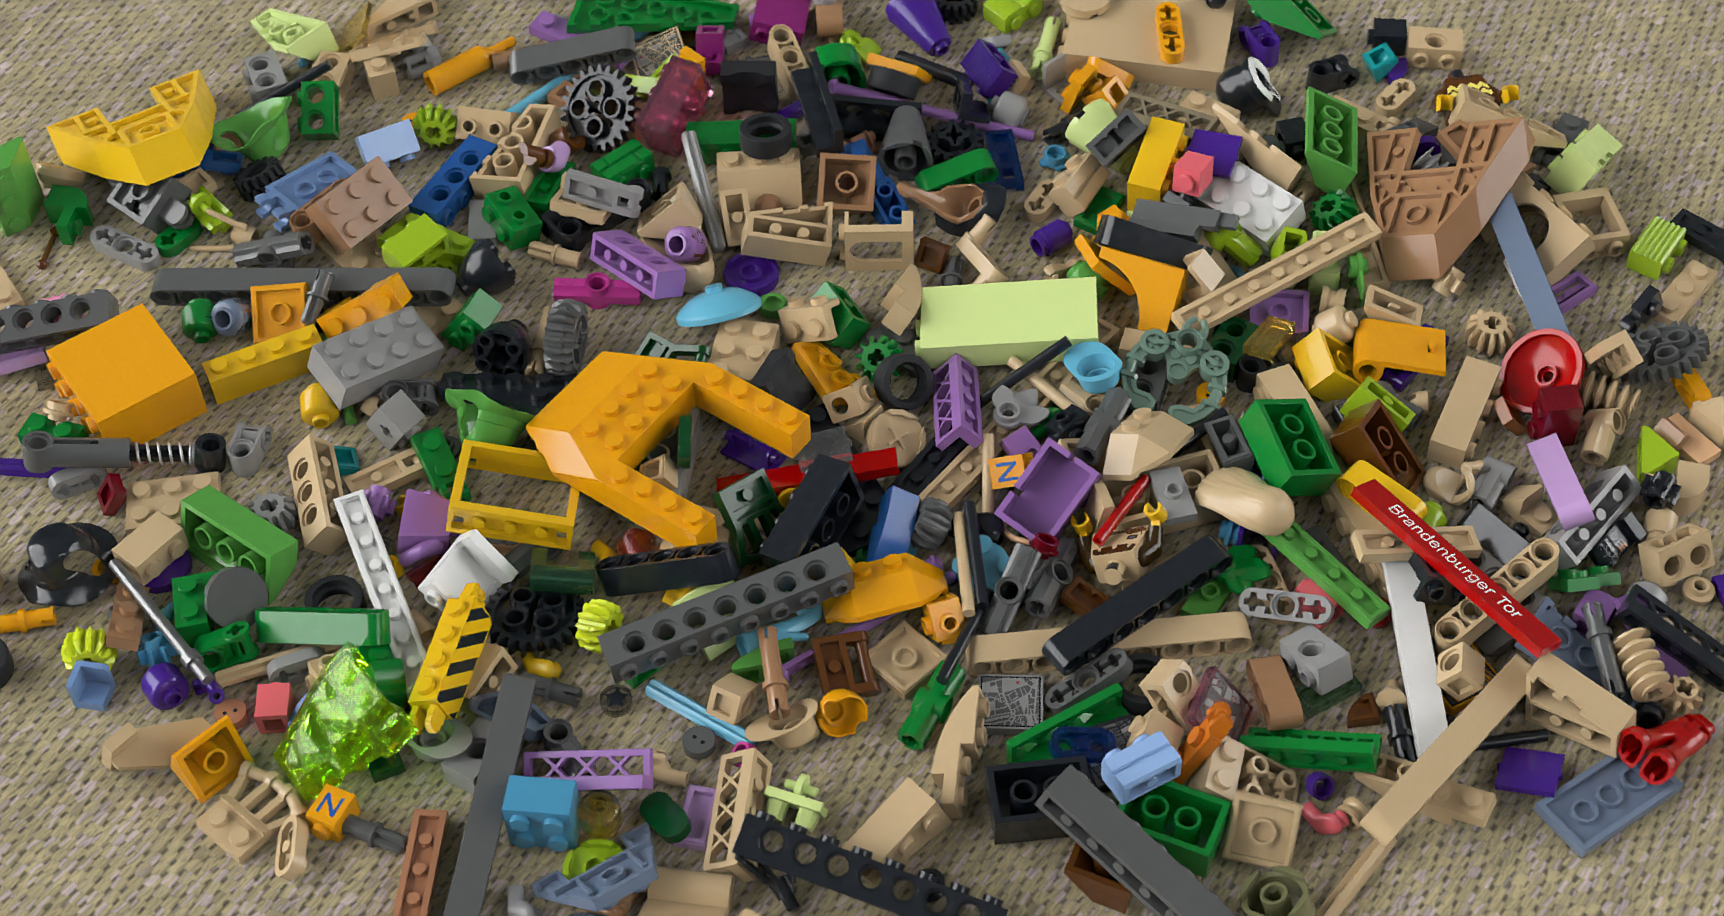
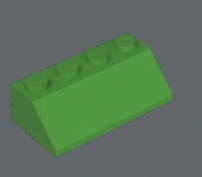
[1305,86,1358,193]
[181,485,298,605]

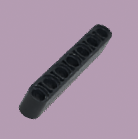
[1042,535,1233,676]

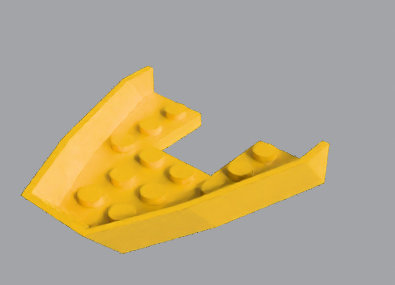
[46,69,217,186]

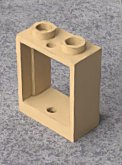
[1552,187,1631,261]

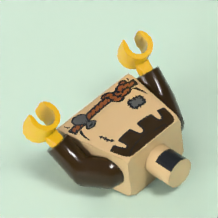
[1071,502,1168,585]

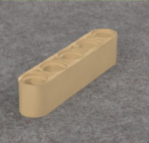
[1434,538,1559,653]

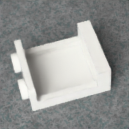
[418,529,519,613]

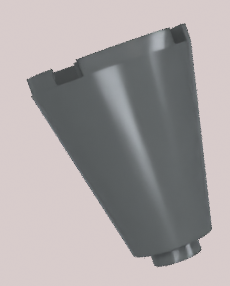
[878,105,933,181]

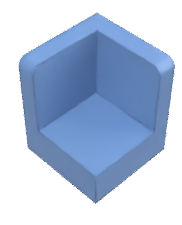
[66,660,116,711]

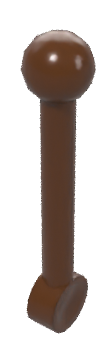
[36,226,59,270]

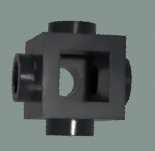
[1045,404,1090,443]

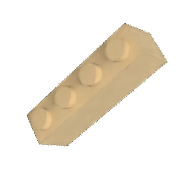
[1426,356,1504,470]

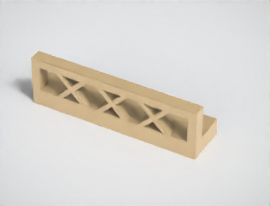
[1583,329,1644,385]
[703,747,772,883]

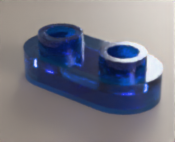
[1048,726,1117,764]

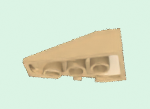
[1448,83,1568,149]
[1212,103,1305,193]

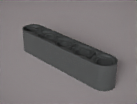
[509,26,636,85]

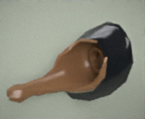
[897,182,1006,237]

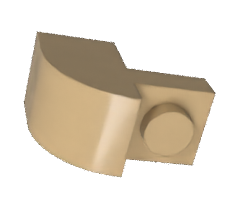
[1639,460,1711,516]

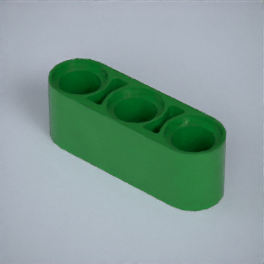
[915,148,998,192]

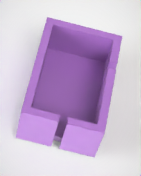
[994,437,1103,541]

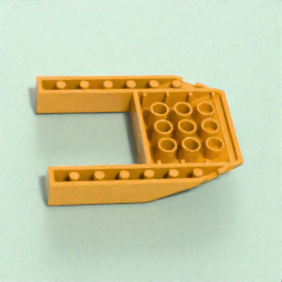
[526,351,811,547]

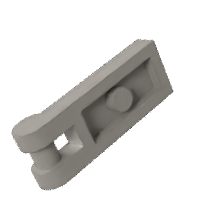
[562,168,644,218]

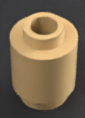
[1642,507,1678,542]

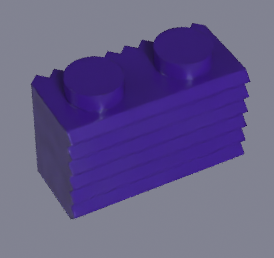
[960,38,1018,99]

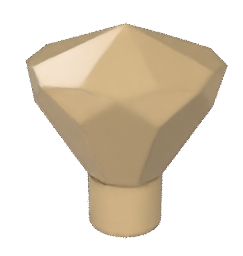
[1375,679,1408,715]

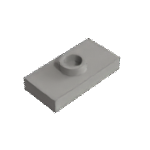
[1149,466,1198,526]

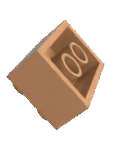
[305,155,413,255]

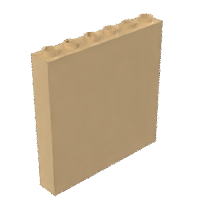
[1057,0,1238,91]

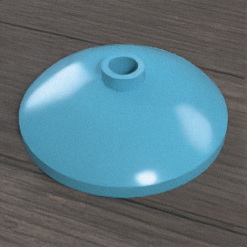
[676,283,762,327]

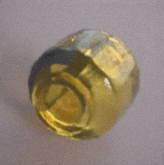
[577,790,623,840]

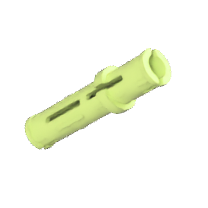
[1029,16,1062,80]

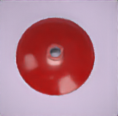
[1499,328,1585,415]

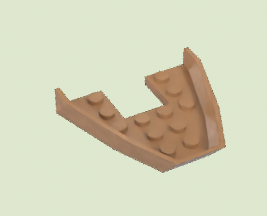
[1367,117,1536,282]

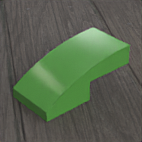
[732,637,795,683]

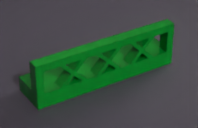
[1006,683,1129,764]
[1239,727,1382,773]

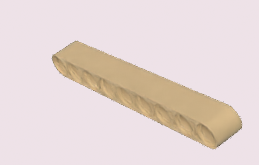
[965,611,1253,678]
[1359,653,1533,847]

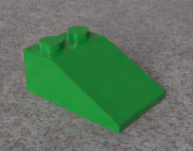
[1247,0,1338,40]

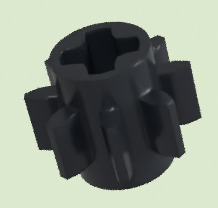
[1639,471,1681,510]

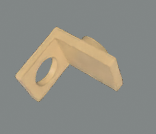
[822,375,878,424]

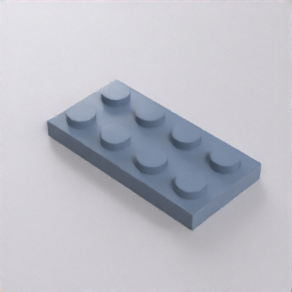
[1534,755,1683,858]

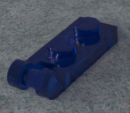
[985,129,1024,192]

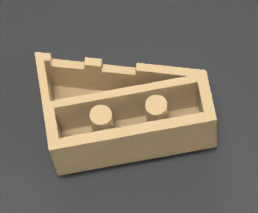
[1525,653,1637,758]

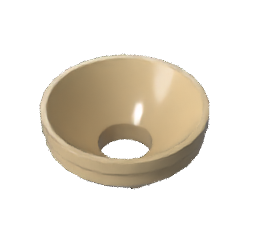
[35,162,87,189]

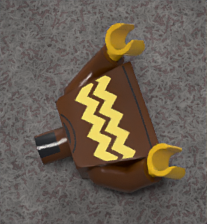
[1431,69,1520,127]

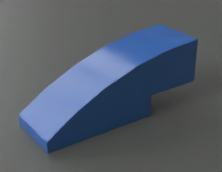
[866,485,920,562]

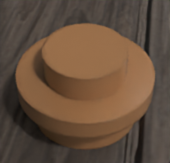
[754,193,782,211]

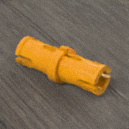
[0,606,57,634]

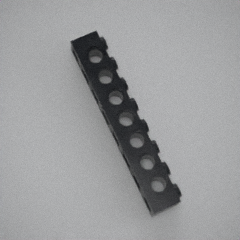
[732,810,1008,916]

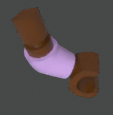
[518,126,586,173]

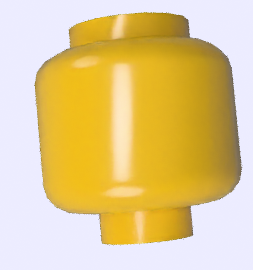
[299,383,340,429]

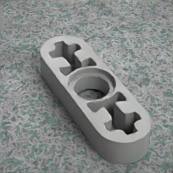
[90,225,161,272]
[1239,587,1334,625]

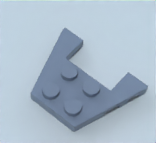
[531,822,658,912]

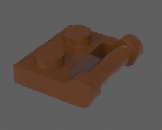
[811,631,882,698]

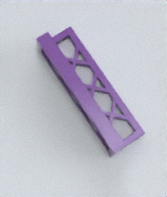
[932,353,983,451]
[523,748,653,791]

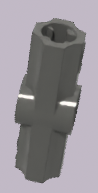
[232,230,315,268]
[1073,387,1132,466]
[1024,536,1079,619]
[978,542,1042,635]

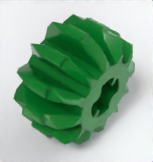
[1309,189,1360,231]
[855,335,906,384]

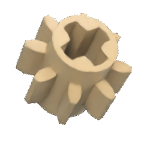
[1431,265,1467,299]
[1660,674,1703,715]

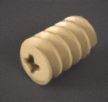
[1578,370,1641,420]
[1612,627,1674,703]

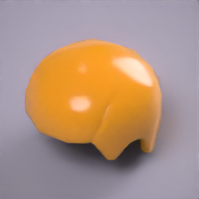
[815,688,868,738]

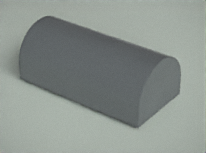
[1204,414,1254,470]

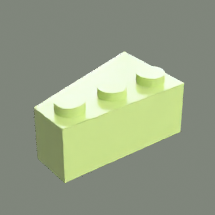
[1544,124,1623,194]

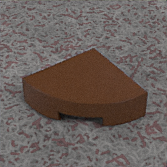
[1347,692,1381,728]

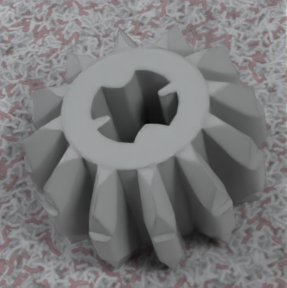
[248,489,299,533]

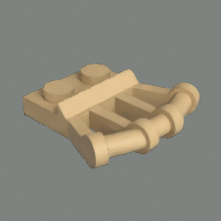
[195,760,309,864]

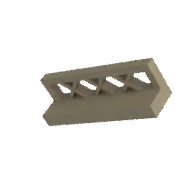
[1114,91,1220,152]

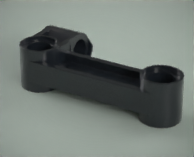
[538,178,652,252]

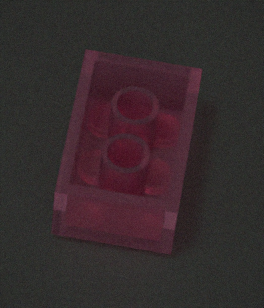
[636,55,714,159]

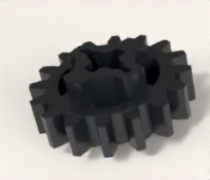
[926,119,984,165]

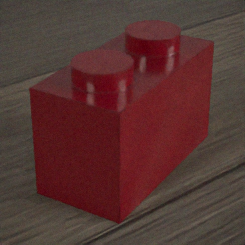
[1527,384,1584,447]

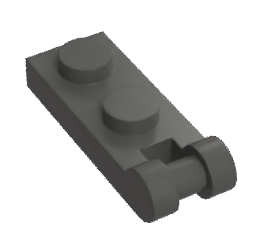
[1533,112,1590,166]

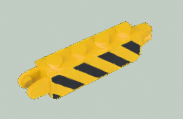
[407,582,491,735]

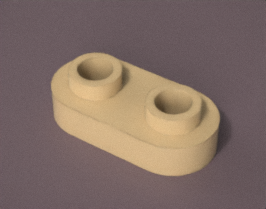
[274,815,310,881]

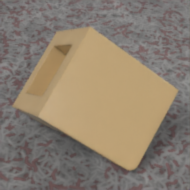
[1183,248,1225,300]

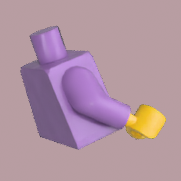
[389,489,463,578]

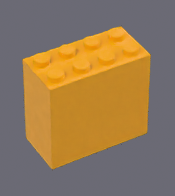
[46,303,208,445]

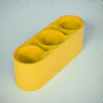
[1336,460,1428,521]

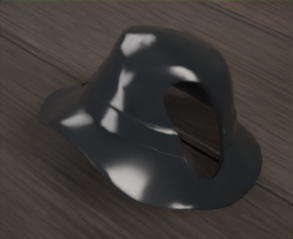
[18,522,118,607]

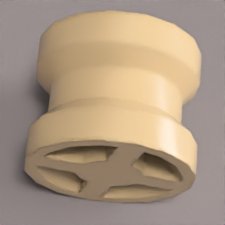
[1319,286,1347,313]

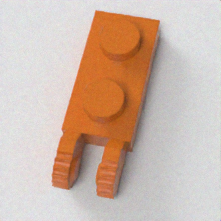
[1170,701,1234,785]

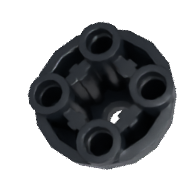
[456,238,517,298]
[473,319,532,375]

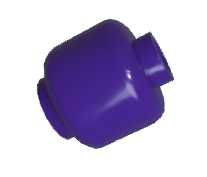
[141,662,190,710]

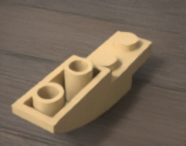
[931,685,990,819]
[1354,753,1497,828]

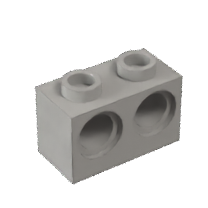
[242,50,292,102]

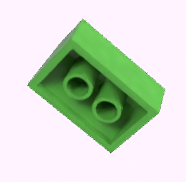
[0,136,45,237]

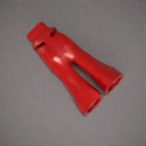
[1618,713,1716,785]

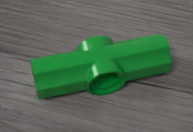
[898,661,966,751]

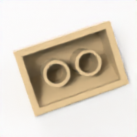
[716,148,803,215]

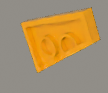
[792,342,879,406]

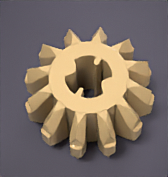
[1464,308,1516,358]

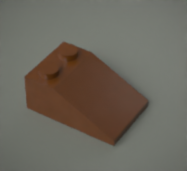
[1329,399,1426,494]

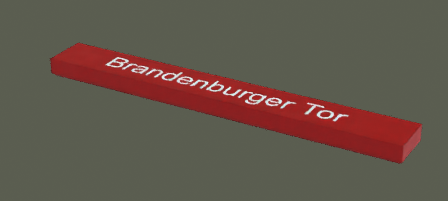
[1350,479,1562,658]

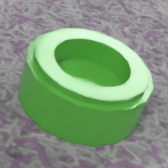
[759,293,787,320]

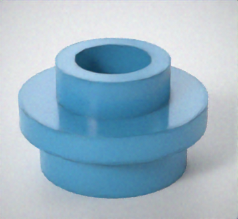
[1218,520,1240,547]

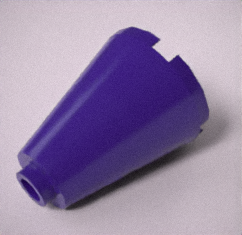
[885,0,951,56]

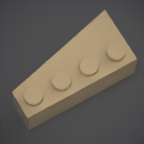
[469,104,562,199]

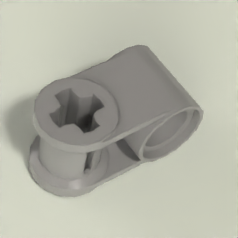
[227,422,272,478]

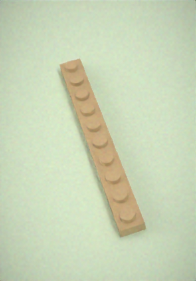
[919,317,1120,507]

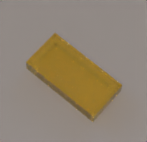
[1243,315,1296,360]

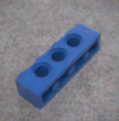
[408,135,498,227]

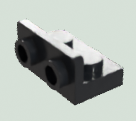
[1408,552,1466,607]

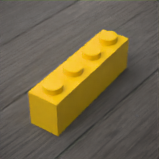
[202,324,322,405]

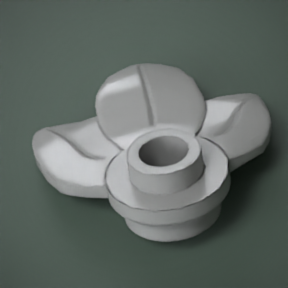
[992,385,1050,429]

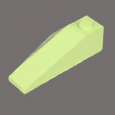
[250,8,339,61]

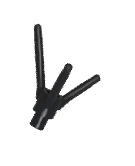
[734,850,800,912]

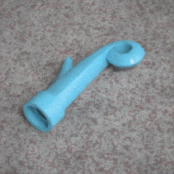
[736,603,824,656]

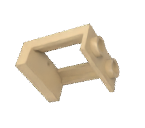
[839,211,914,271]

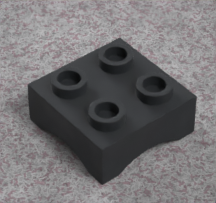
[720,61,779,114]
[750,347,817,411]

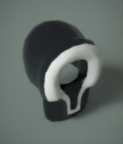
[1215,57,1281,117]

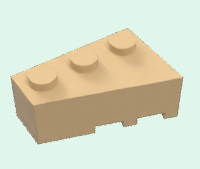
[741,201,833,267]
[842,777,952,887]

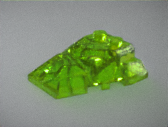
[272,641,419,801]

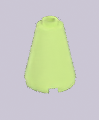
[1065,98,1138,174]

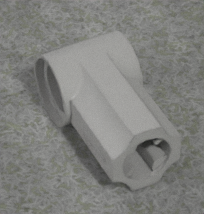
[1466,455,1517,512]

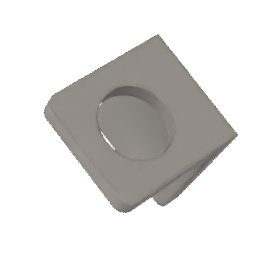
[1042,53,1070,104]

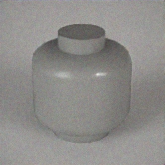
[989,91,1031,128]

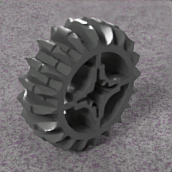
[543,298,589,377]

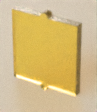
[338,2,373,53]

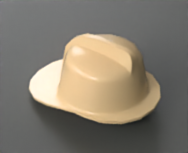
[745,698,820,750]

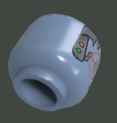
[211,297,252,337]

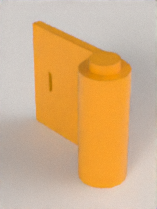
[1353,319,1446,383]

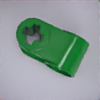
[194,621,260,674]

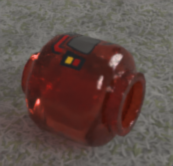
[617,528,659,555]

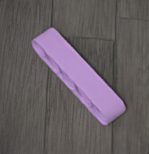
[1526,433,1595,531]

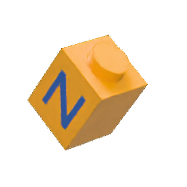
[988,452,1033,489]
[305,783,361,843]

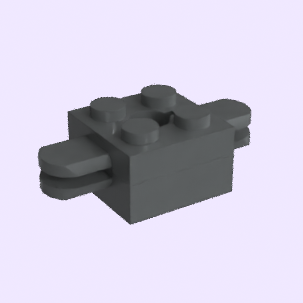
[106,177,195,235]

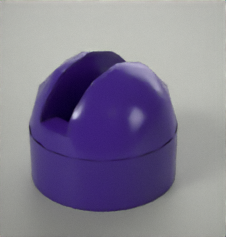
[1305,772,1335,801]

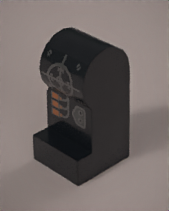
[1587,511,1647,568]

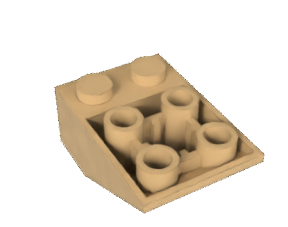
[1188,736,1302,819]

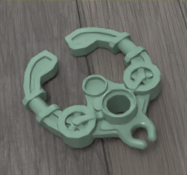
[1119,316,1230,427]

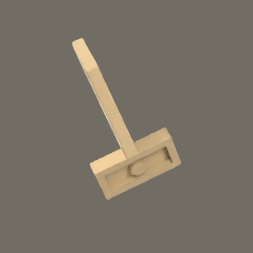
[101,717,211,771]

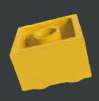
[1291,327,1361,402]

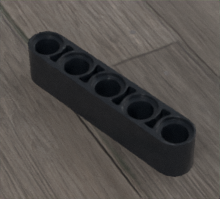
[595,541,740,597]

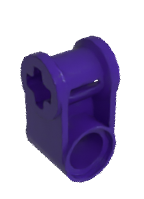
[1238,20,1280,68]

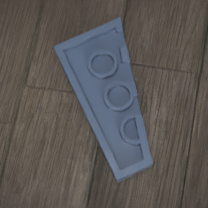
[1514,596,1640,709]

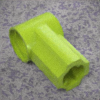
[1204,223,1263,267]

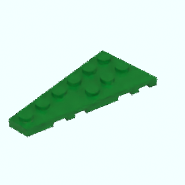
[566,0,740,33]

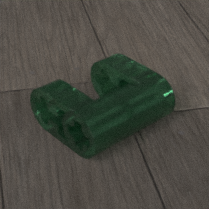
[529,547,595,595]

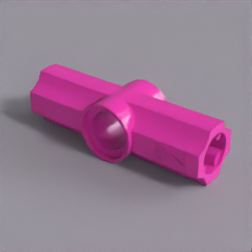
[553,272,642,310]

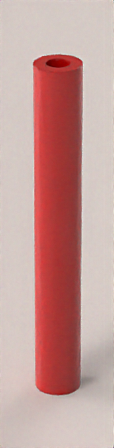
[1093,474,1151,546]

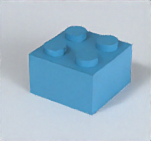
[502,775,584,852]

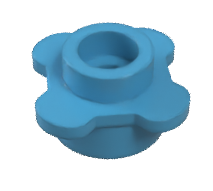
[1039,145,1071,171]

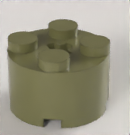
[1239,866,1317,916]

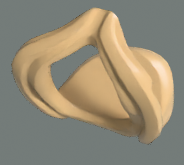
[1423,460,1484,506]

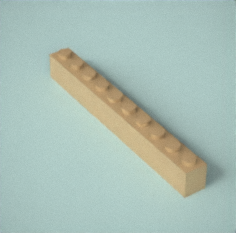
[1253,364,1430,606]

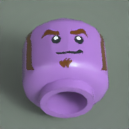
[664,226,707,263]

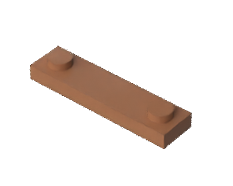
[392,809,450,916]

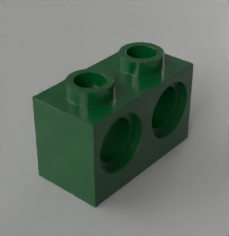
[1209,316,1261,383]

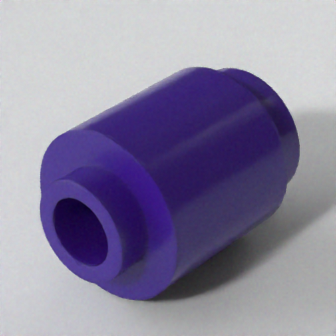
[1030,219,1073,257]

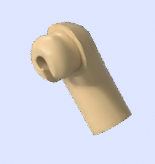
[653,749,689,789]

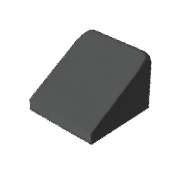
[1475,623,1515,657]

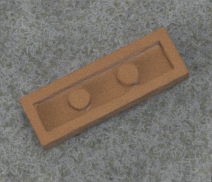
[105,582,150,652]

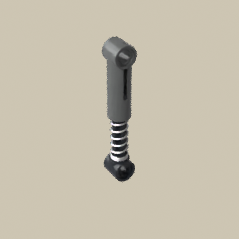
[22,431,226,474]

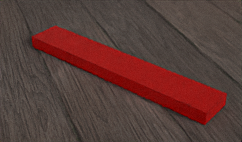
[716,447,899,496]

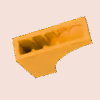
[1099,246,1190,333]

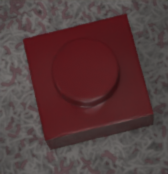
[97,473,127,516]

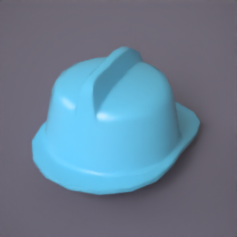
[1063,341,1123,395]

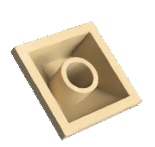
[637,181,703,239]

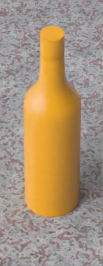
[423,36,517,96]

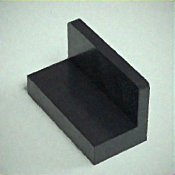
[952,76,991,124]

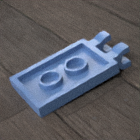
[254,151,357,232]

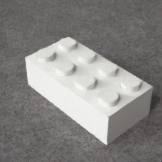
[1186,161,1306,258]

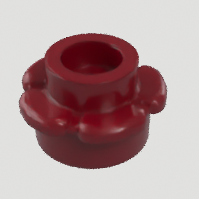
[1029,532,1059,560]

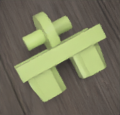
[764,773,829,833]

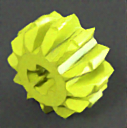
[575,599,624,654]
[61,626,118,670]

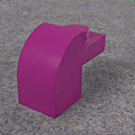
[695,26,725,76]

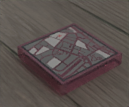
[1186,666,1254,742]

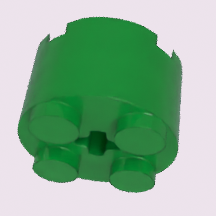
[808,42,867,89]

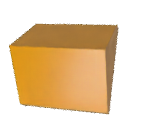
[170,715,255,804]

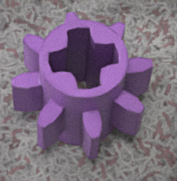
[363,484,397,522]

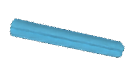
[645,679,756,745]

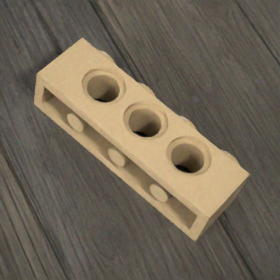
[287,434,347,556]

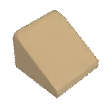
[640,454,678,490]

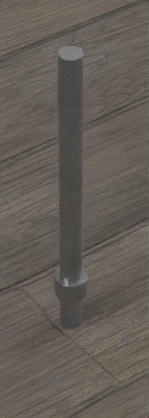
[109,558,214,685]

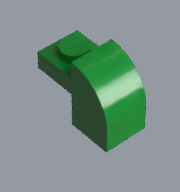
[43,185,94,245]
[355,644,406,719]

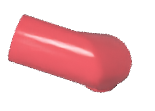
[1301,801,1349,835]

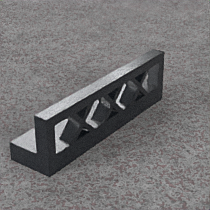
[791,50,844,158]
[831,94,922,142]
[1614,584,1724,693]

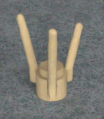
[189,209,260,252]

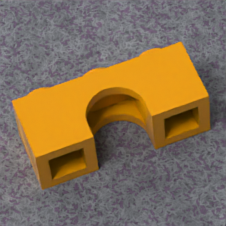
[316,272,413,339]

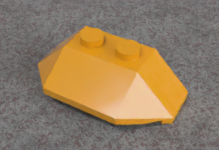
[821,552,949,624]

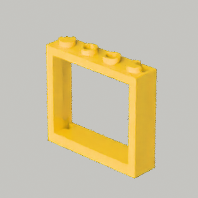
[446,439,580,550]

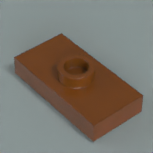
[1058,575,1110,617]

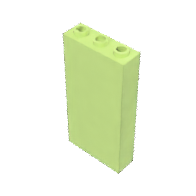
[915,277,1099,369]

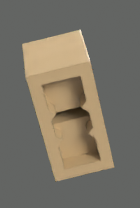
[312,51,356,108]
[1638,523,1715,587]
[1139,659,1209,735]

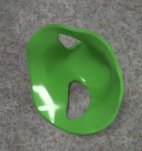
[210,96,292,163]
[445,388,535,446]

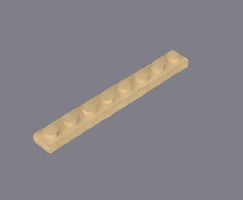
[1171,211,1382,332]

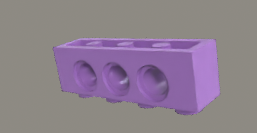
[590,229,686,299]

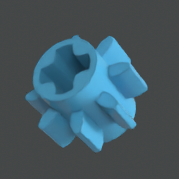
[136,631,178,668]

